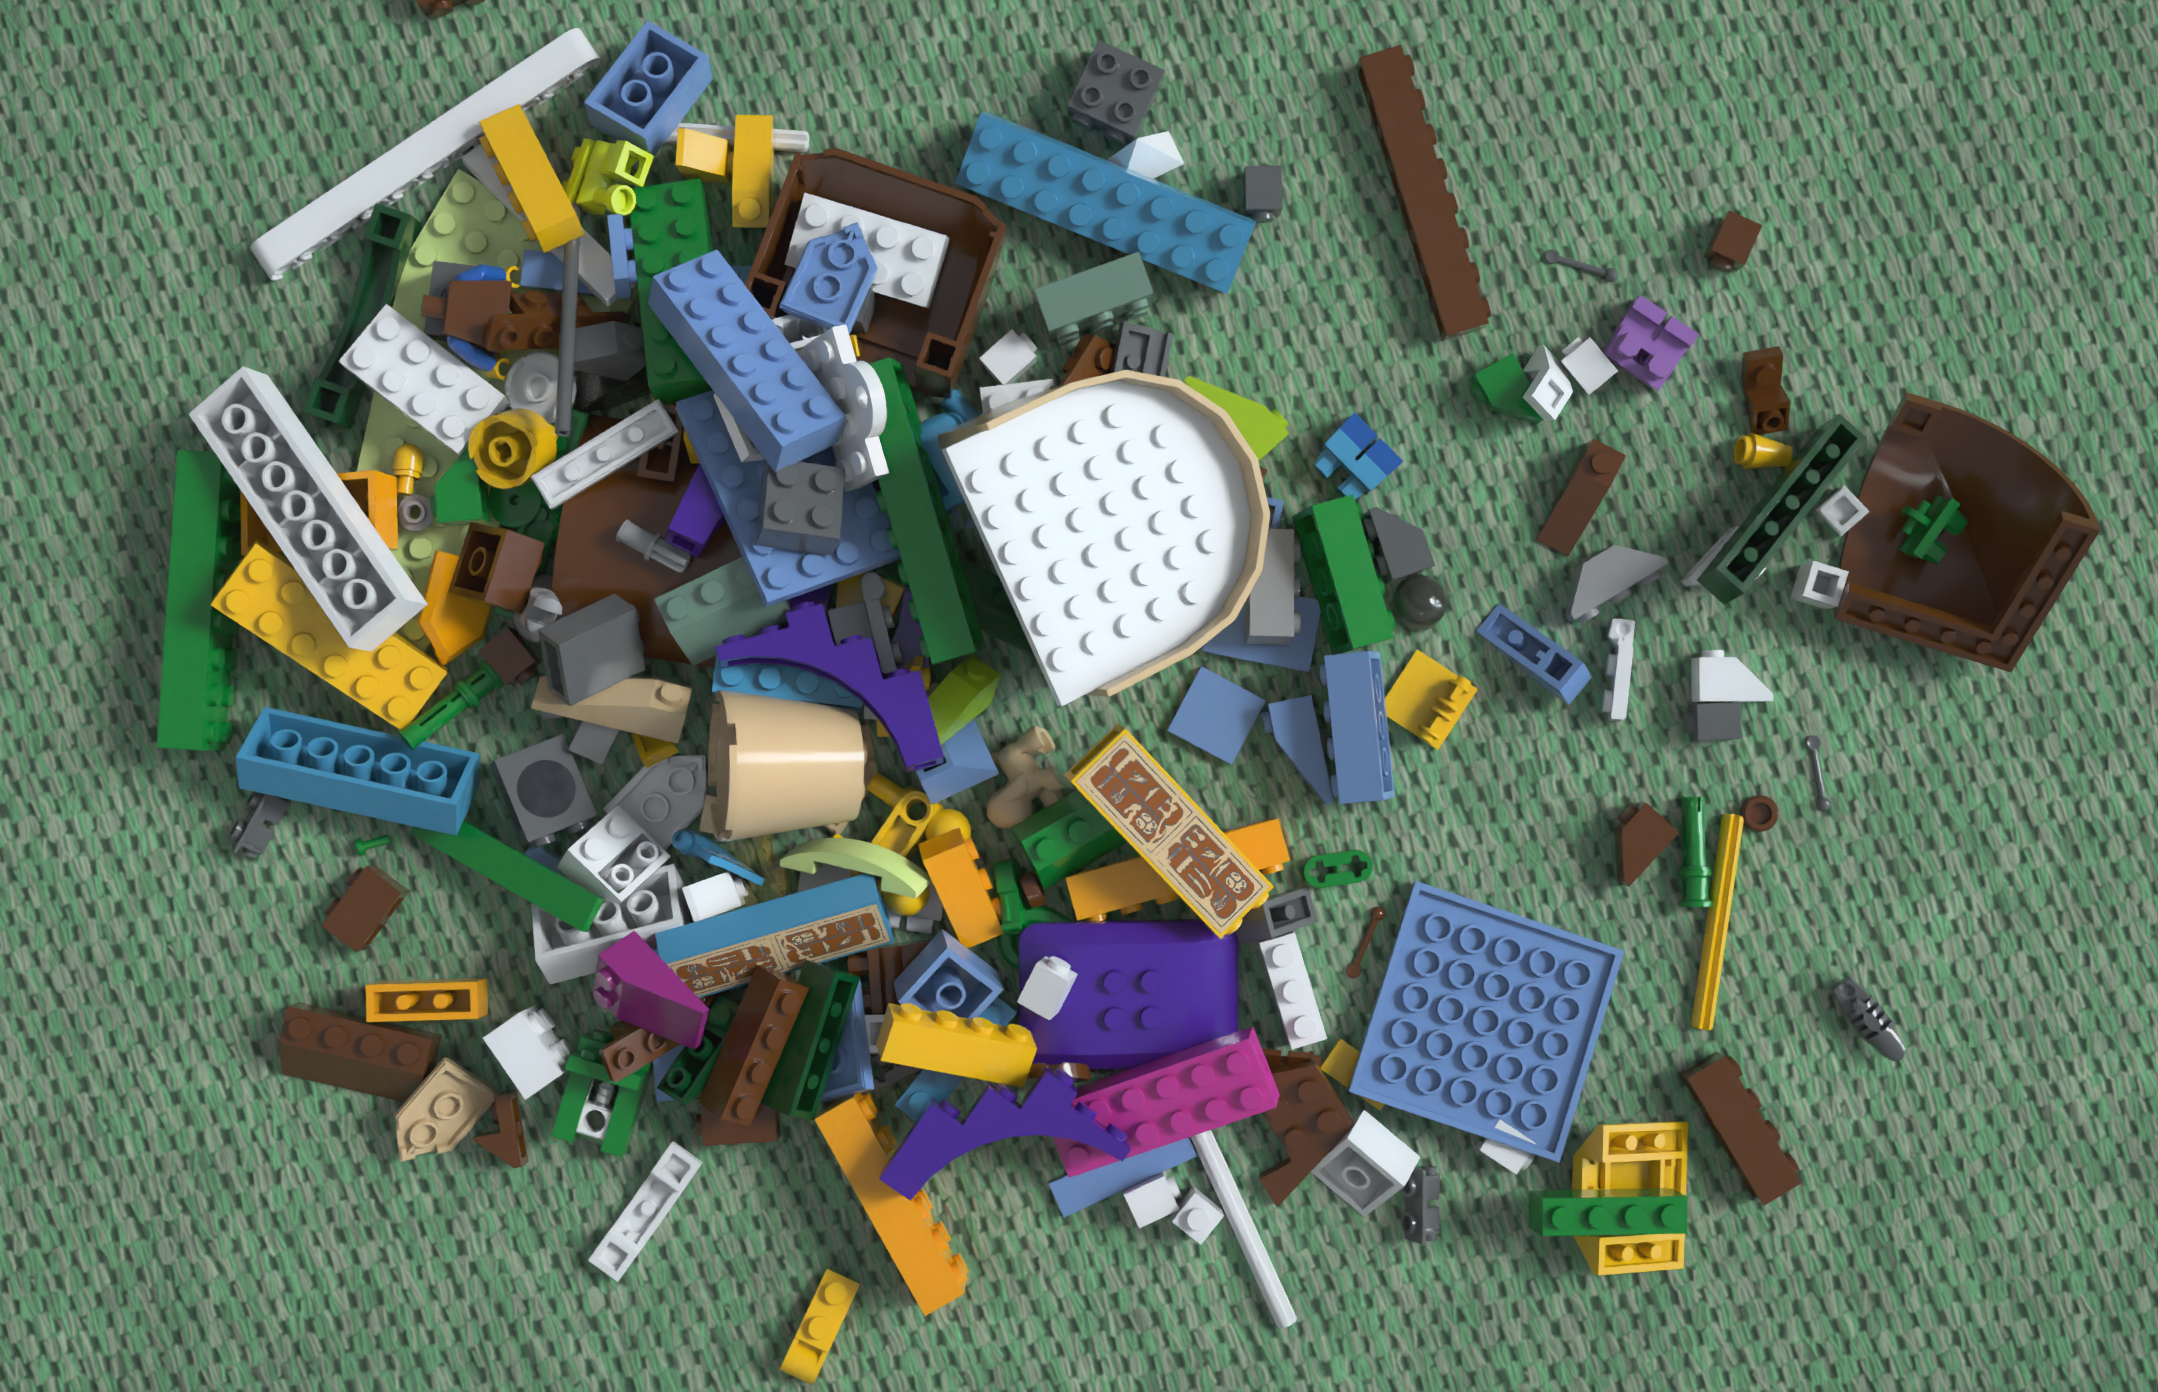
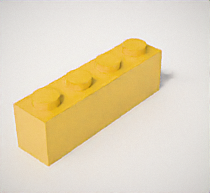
[479,104,585,253]
[876,1003,1037,1088]

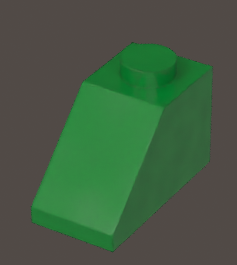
[1469,353,1544,424]
[430,447,490,526]

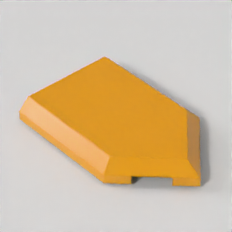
[417,550,492,666]

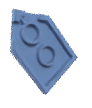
[779,222,878,334]

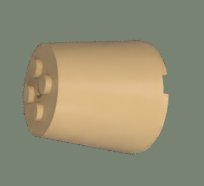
[708,690,867,842]

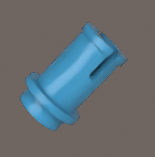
[940,389,983,422]

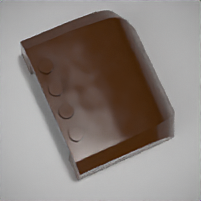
[745,148,1006,399]

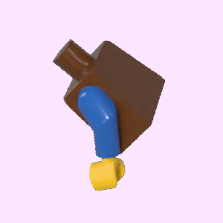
[420,264,520,380]

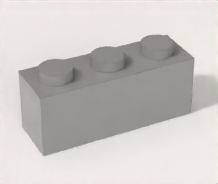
[1246,529,1301,645]

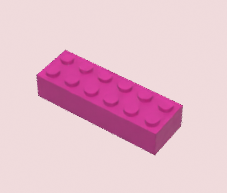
[1052,1026,1280,1178]

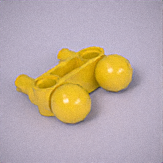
[832,772,971,916]

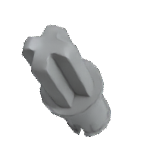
[616,519,691,573]

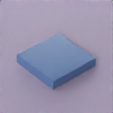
[1167,666,1266,765]

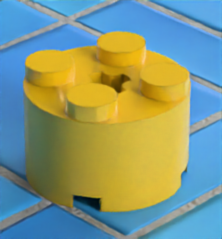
[468,408,558,489]

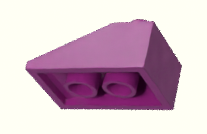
[593,931,709,1050]

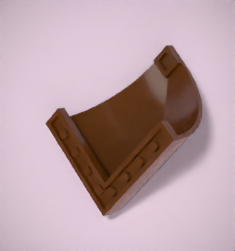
[1834,392,2100,672]

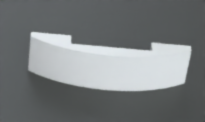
[588,1141,703,1282]

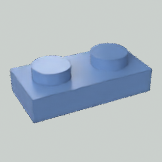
[607,214,637,299]

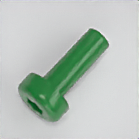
[355,835,390,856]

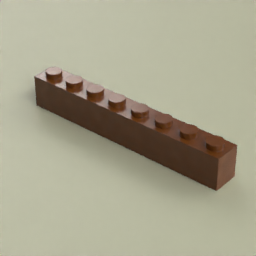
[1356,45,1491,341]

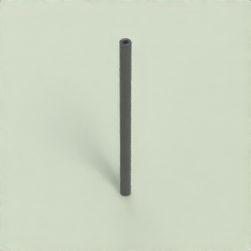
[555,203,582,437]

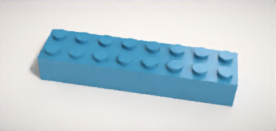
[955,112,1257,294]

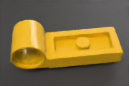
[779,1269,860,1386]

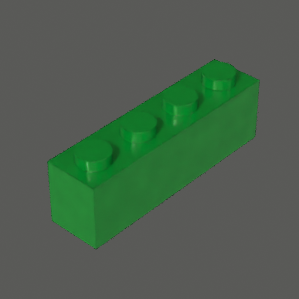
[1529,1188,1688,1236]

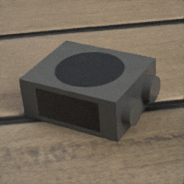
[489,734,597,849]

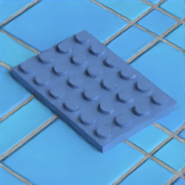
[675,390,901,607]

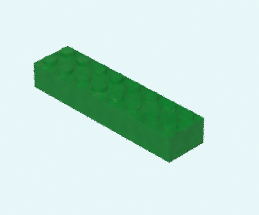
[869,357,987,664]
[157,450,244,751]

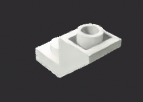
[1523,345,1573,421]

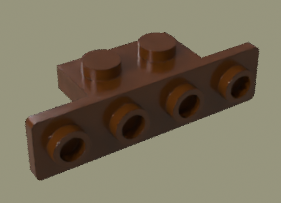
[484,291,629,351]
[599,991,727,1082]

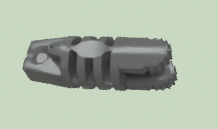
[1831,976,1906,1062]

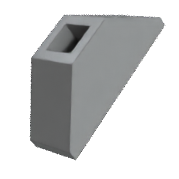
[1564,545,1669,623]

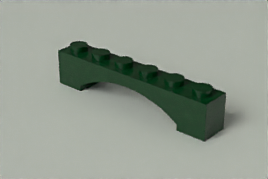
[303,203,422,429]

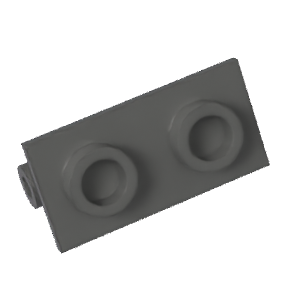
[229,791,291,859]
[1401,1165,1440,1245]

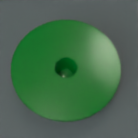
[488,481,541,528]

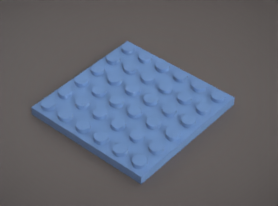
[1347,881,1624,1163]

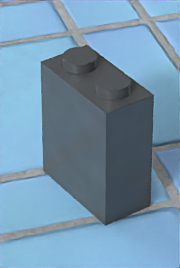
[538,593,645,706]

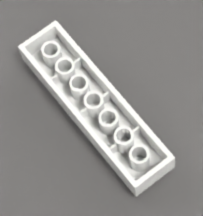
[189,366,428,652]

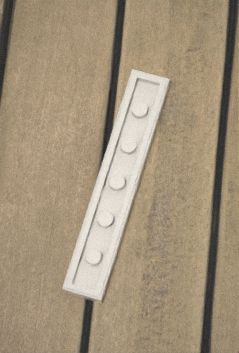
[461,144,636,307]

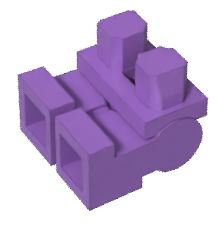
[1602,295,1700,392]

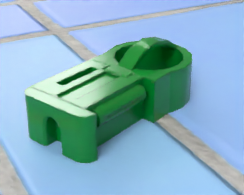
[993,858,1028,937]

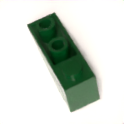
[656,994,740,1106]

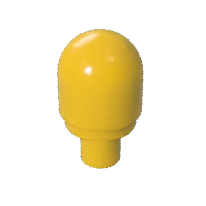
[392,443,424,496]

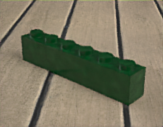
[1697,414,1867,605]

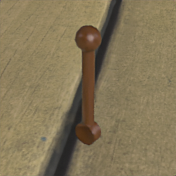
[1346,906,1385,978]

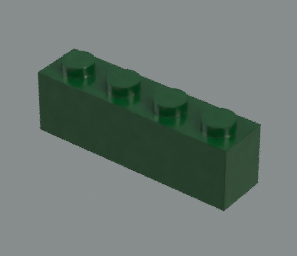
[760,959,860,1120]

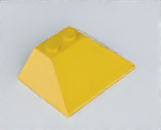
[1572,1121,1689,1275]

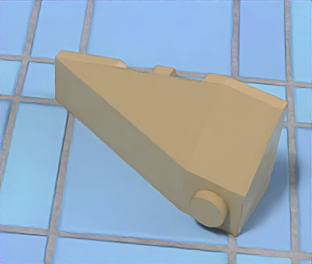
[531,676,692,744]

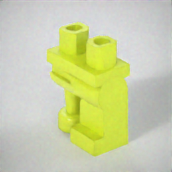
[562,138,654,215]

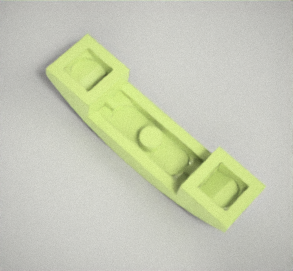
[780,838,931,899]

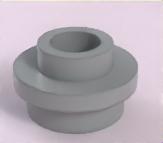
[397,494,435,532]

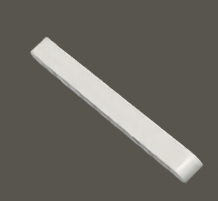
[250,28,601,281]

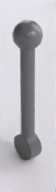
[1545,249,1618,282]
[1805,735,1831,811]

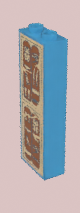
[653,873,894,998]

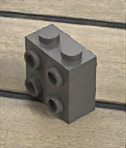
[1068,40,1165,145]

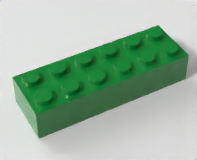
[630,178,714,405]

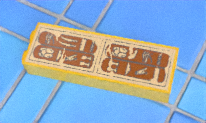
[1063,723,1274,939]

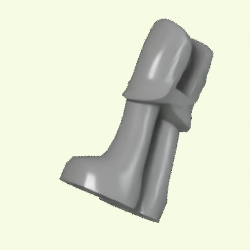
[512,574,562,642]

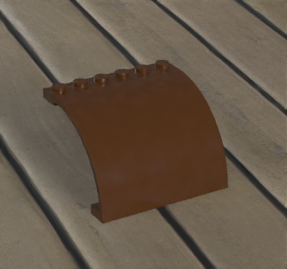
[552,414,742,668]

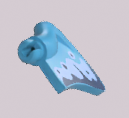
[672,829,766,886]

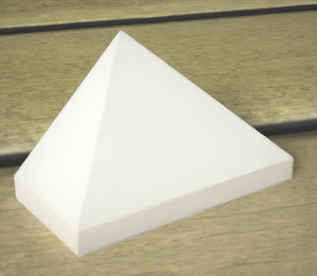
[1107,131,1184,179]

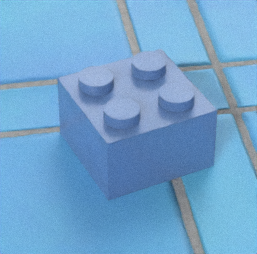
[893,929,1003,1019]

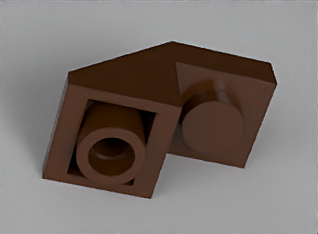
[1741,346,1790,435]

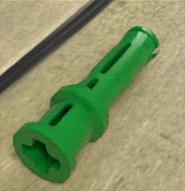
[398,660,504,751]
[1678,797,1712,907]

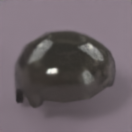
[1390,574,1448,633]

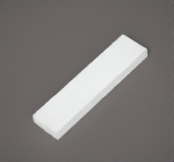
[531,399,680,509]

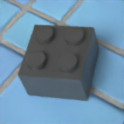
[756,462,845,556]

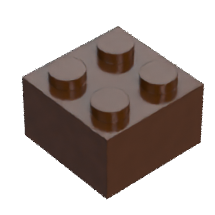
[448,522,545,614]

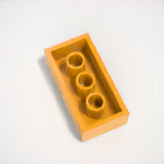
[240,470,398,559]

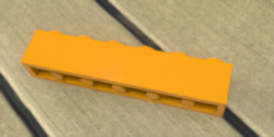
[1065,817,1290,921]

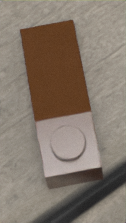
[1536,438,1626,556]

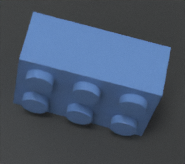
[584,20,713,156]

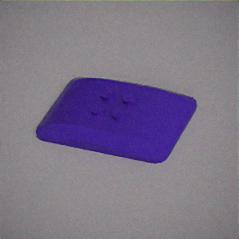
[1019,919,1239,1069]

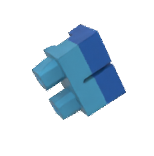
[1312,412,1403,499]

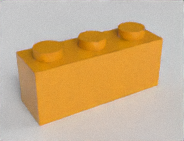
[918,827,1004,948]
[366,978,488,1022]

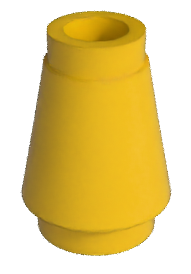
[1734,433,1793,469]

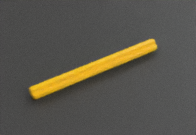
[1691,813,1744,1030]

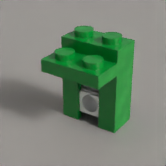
[551,1029,653,1157]

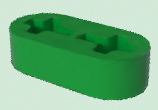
[1303,850,1373,888]

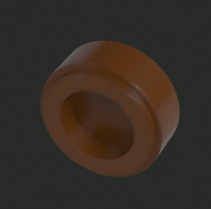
[1740,795,1779,832]
[1019,870,1046,909]

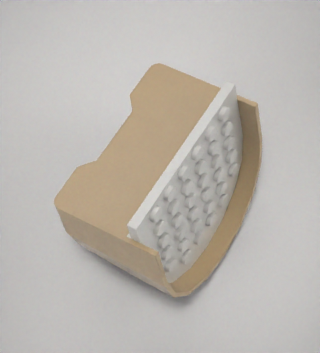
[938,370,1270,706]

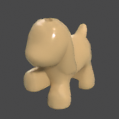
[986,725,1065,829]

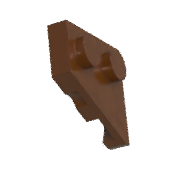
[1050,334,1115,389]

